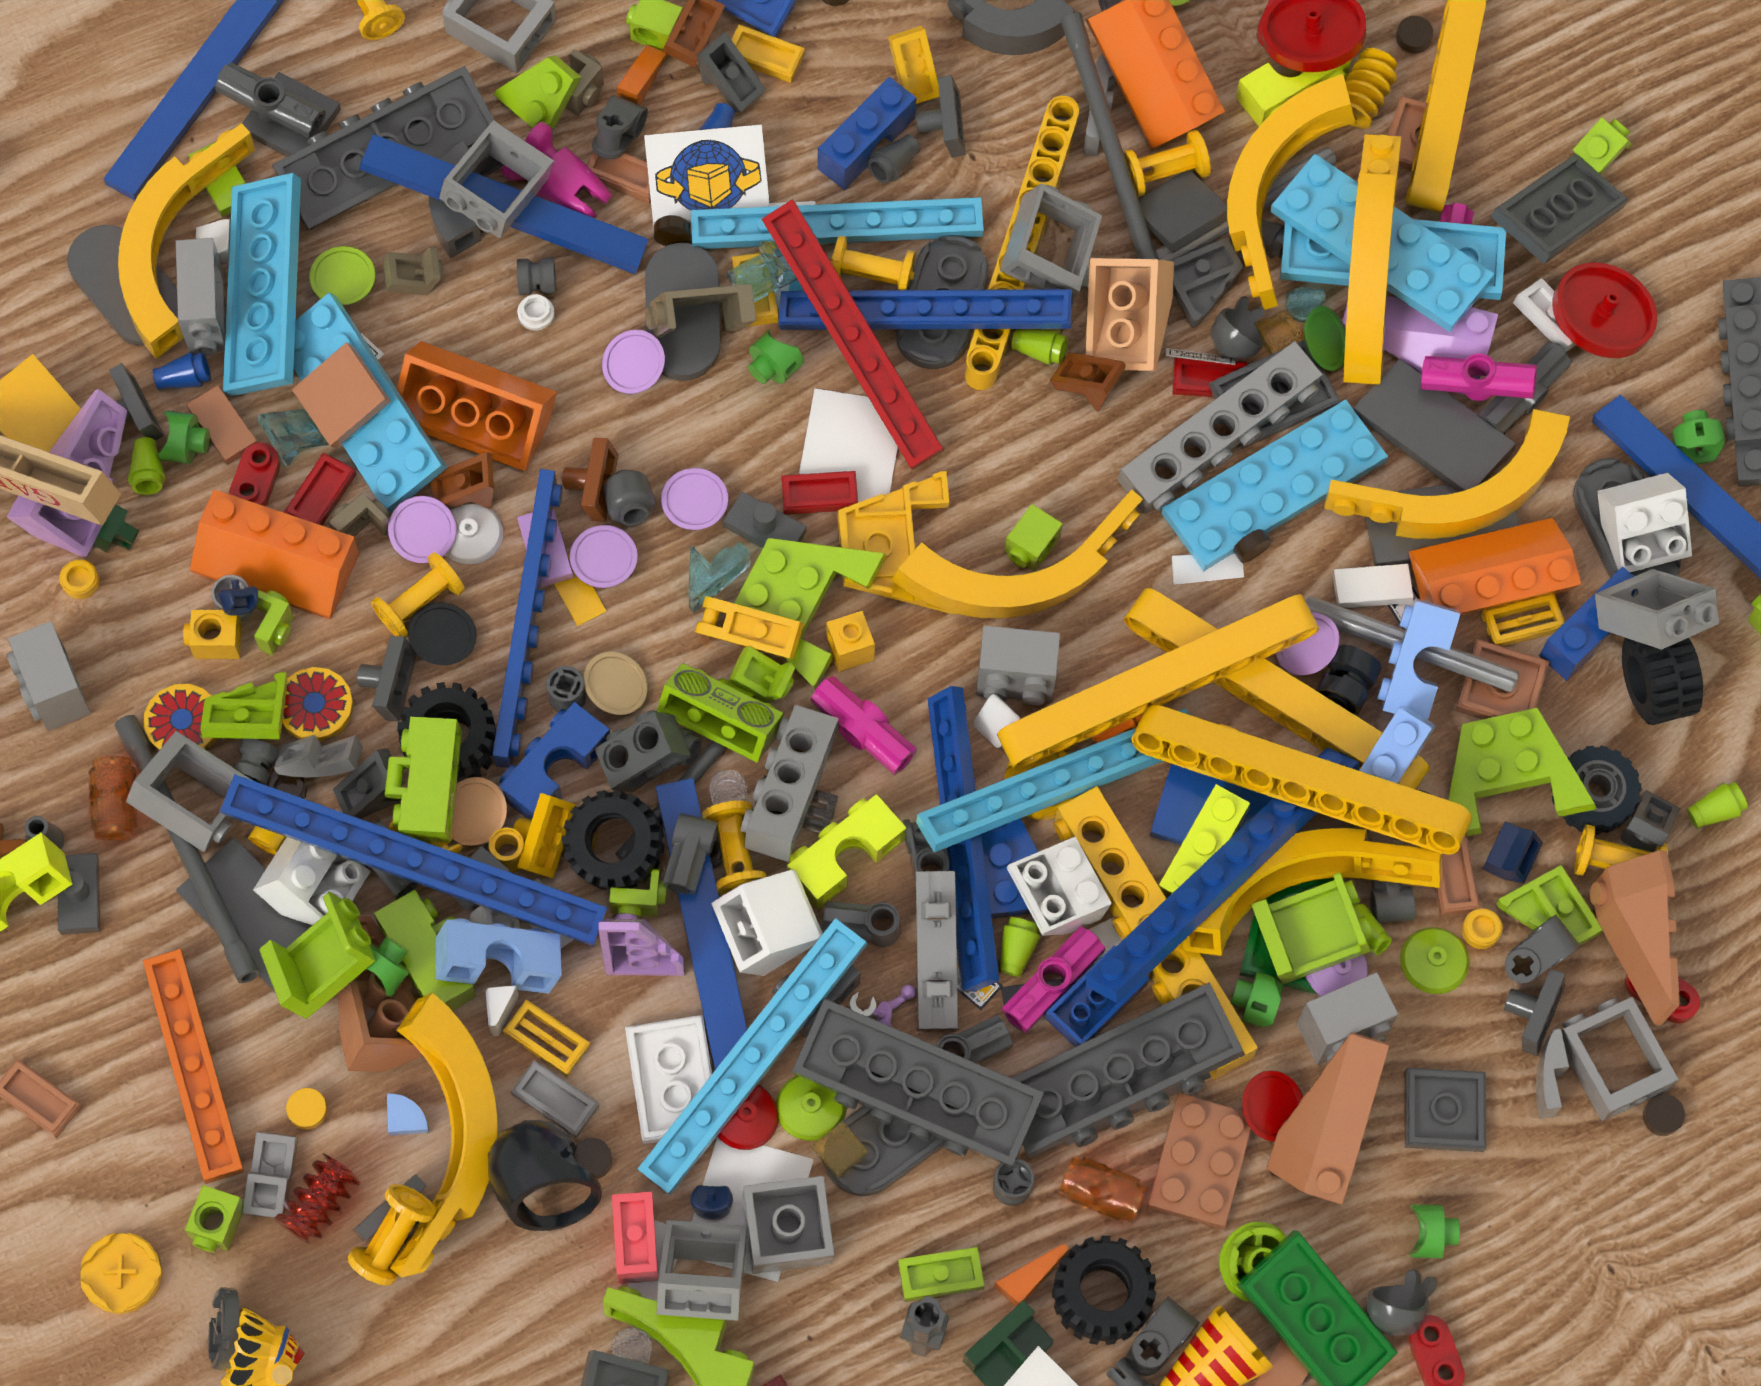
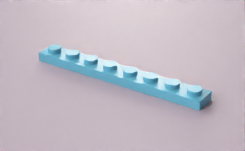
[691,197,984,249]
[916,708,1190,853]
[638,918,868,1195]

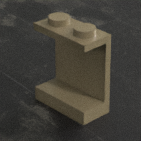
[645,284,756,338]

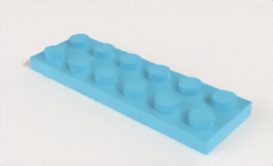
[1270,154,1495,332]
[223,173,301,396]
[1280,219,1506,300]
[294,292,448,513]
[1161,399,1388,571]

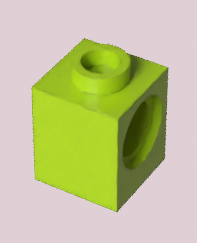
[626,0,683,51]
[1005,504,1063,572]
[185,1185,244,1253]

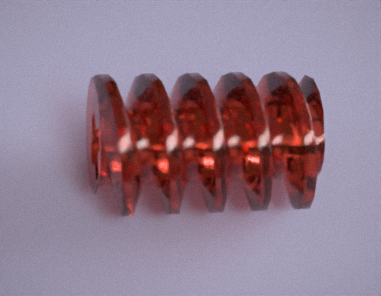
[275,1153,361,1244]

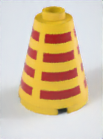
[1160,1304,1274,1386]

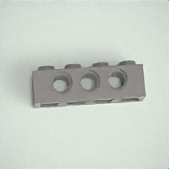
[740,705,839,862]

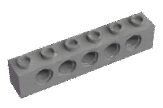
[1117,341,1323,514]

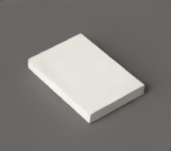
[625,1015,712,1144]

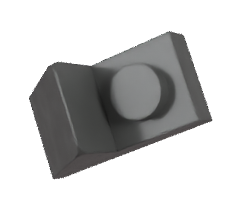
[697,32,766,112]
[333,749,403,819]
[1621,790,1680,852]

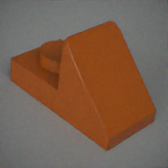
[1050,352,1126,412]
[431,452,494,510]

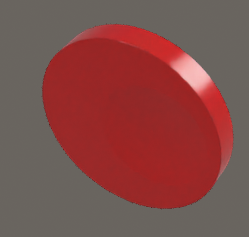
[1261,0,1366,72]
[1552,262,1657,358]

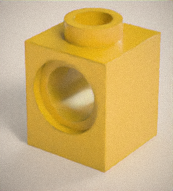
[183,610,242,659]
[826,611,875,672]

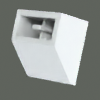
[1597,473,1692,572]
[1007,836,1112,936]
[253,837,371,925]
[711,870,823,976]

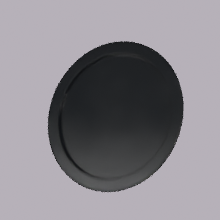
[408,602,476,665]

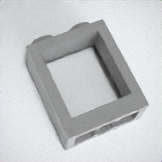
[442,0,557,73]
[439,120,554,239]
[1000,184,1102,295]
[176,238,226,355]
[1595,569,1719,650]
[126,731,253,853]
[1562,997,1679,1122]
[657,1220,747,1321]

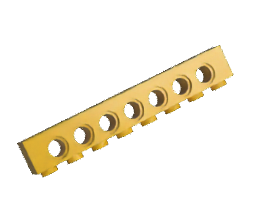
[1053,786,1258,1080]

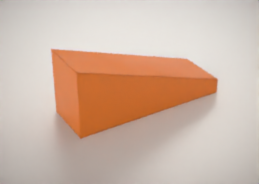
[617,45,667,105]
[994,1243,1069,1306]

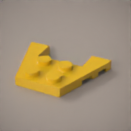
[837,471,956,614]

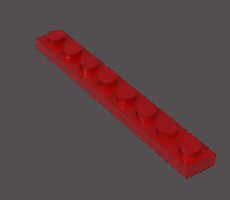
[762,199,944,470]

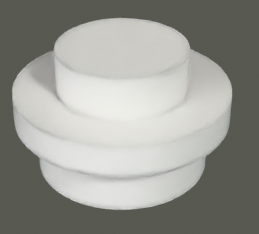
[517,294,554,331]

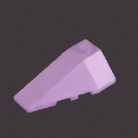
[1342,296,1498,395]
[7,389,127,557]
[598,914,684,976]

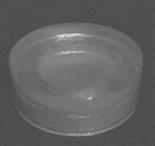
[709,770,747,805]
[611,1327,652,1364]

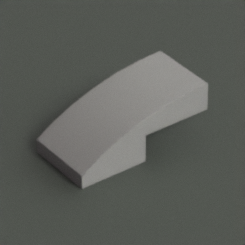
[274,735,363,777]
[1536,1029,1569,1119]
[242,1131,298,1219]

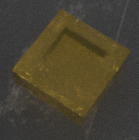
[1256,310,1304,355]
[812,1121,868,1179]

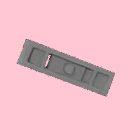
[915,871,958,1029]

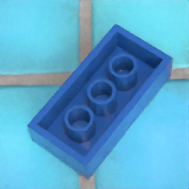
[1045,945,1150,1047]

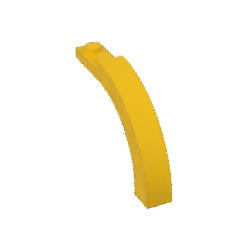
[1227,74,1355,310]
[118,123,255,359]
[1343,134,1401,385]
[1324,409,1570,539]
[892,489,1143,619]
[1183,828,1442,956]
[390,993,497,1278]

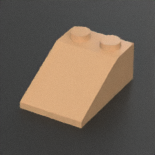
[1085,258,1174,371]

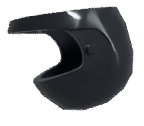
[488,1120,602,1231]

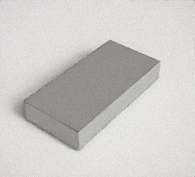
[511,1060,599,1138]

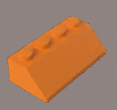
[1086,0,1225,149]
[397,341,557,471]
[190,489,359,620]
[1408,518,1581,617]

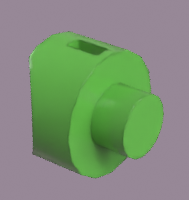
[748,330,805,384]
[1672,410,1725,465]
[158,411,210,464]
[367,936,410,997]
[1231,971,1283,1027]
[1409,1204,1460,1259]

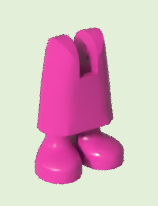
[501,122,612,218]

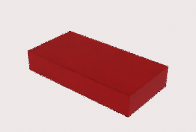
[1172,357,1248,397]
[284,452,356,526]
[781,471,858,515]

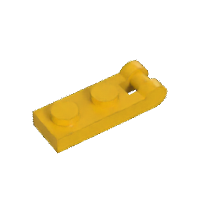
[695,596,804,660]

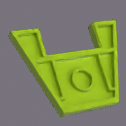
[734,538,887,689]
[1449,708,1597,836]

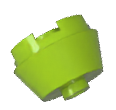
[1218,1222,1287,1302]

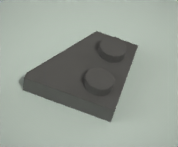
[1171,237,1244,328]

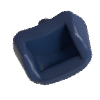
[217,579,258,616]
[690,1185,733,1220]

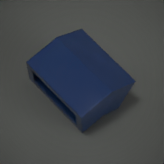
[1482,821,1543,884]

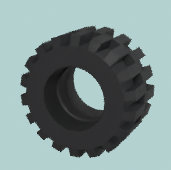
[1622,637,1703,725]
[397,682,496,782]
[562,790,665,890]
[1052,1235,1156,1345]

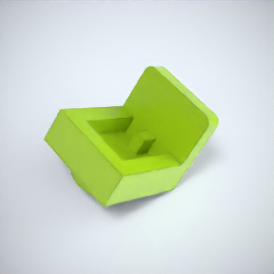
[1573,117,1633,175]
[254,590,294,656]
[728,646,796,703]
[609,869,667,919]

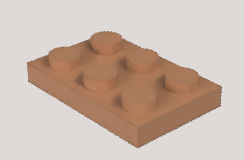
[1147,1093,1251,1230]

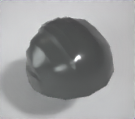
[1210,296,1264,360]
[1366,1269,1438,1336]

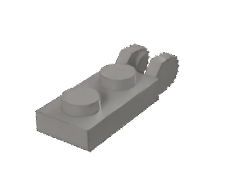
[1083,54,1116,156]

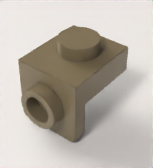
[567,49,604,115]
[383,246,443,295]
[329,493,390,536]

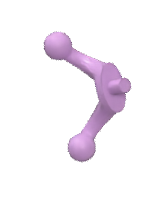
[874,984,916,1028]

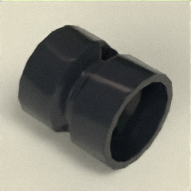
[1316,645,1382,716]

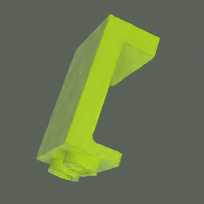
[1251,872,1374,984]
[259,892,376,1019]

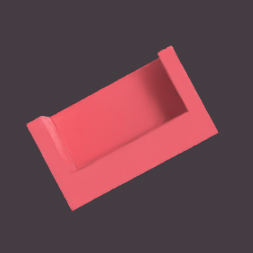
[612,1192,659,1284]

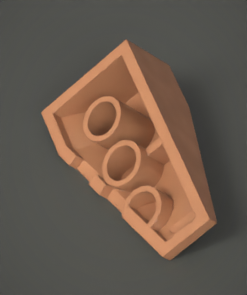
[1590,850,1679,1025]
[337,916,423,1072]
[1267,1032,1389,1204]

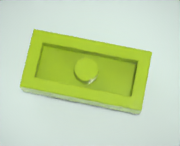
[898,1247,984,1302]

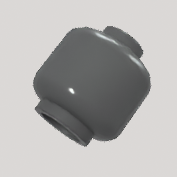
[603,469,655,526]

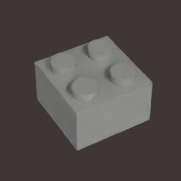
[6,621,91,731]
[976,625,1060,706]
[1296,972,1398,1066]
[742,1176,834,1274]

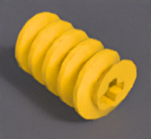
[1345,48,1398,129]

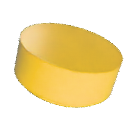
[59,559,100,599]
[1462,908,1503,949]
[286,1088,328,1130]

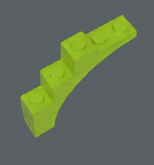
[603,1286,754,1386]

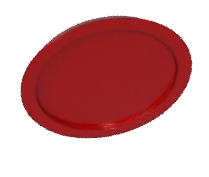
[1242,1070,1303,1142]
[717,1084,779,1150]

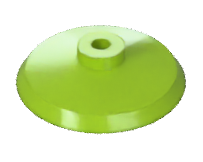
[309,246,375,305]
[1400,927,1470,994]
[776,1075,847,1141]

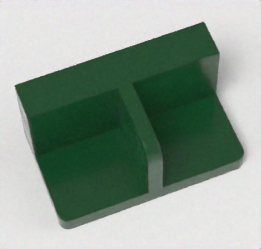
[962,1300,1053,1386]

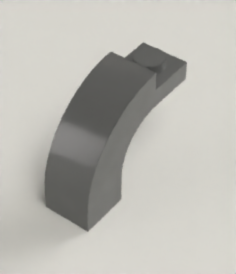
[947,0,1075,55]
[428,141,504,258]

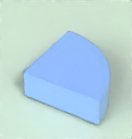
[387,1093,429,1136]

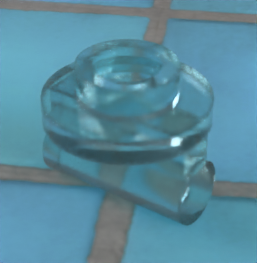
[1285,287,1325,322]

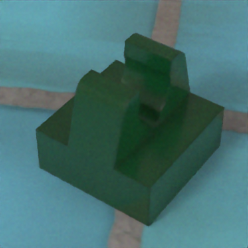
[93,504,139,553]

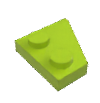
[493,55,581,131]
[201,672,288,739]
[1496,865,1603,945]

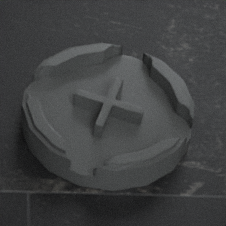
[208,1287,240,1371]

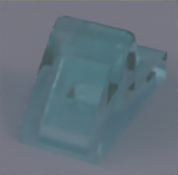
[727,241,798,302]
[257,409,329,466]
[688,542,750,613]

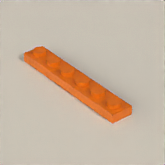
[142,949,244,1184]

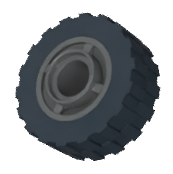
[1551,745,1642,835]

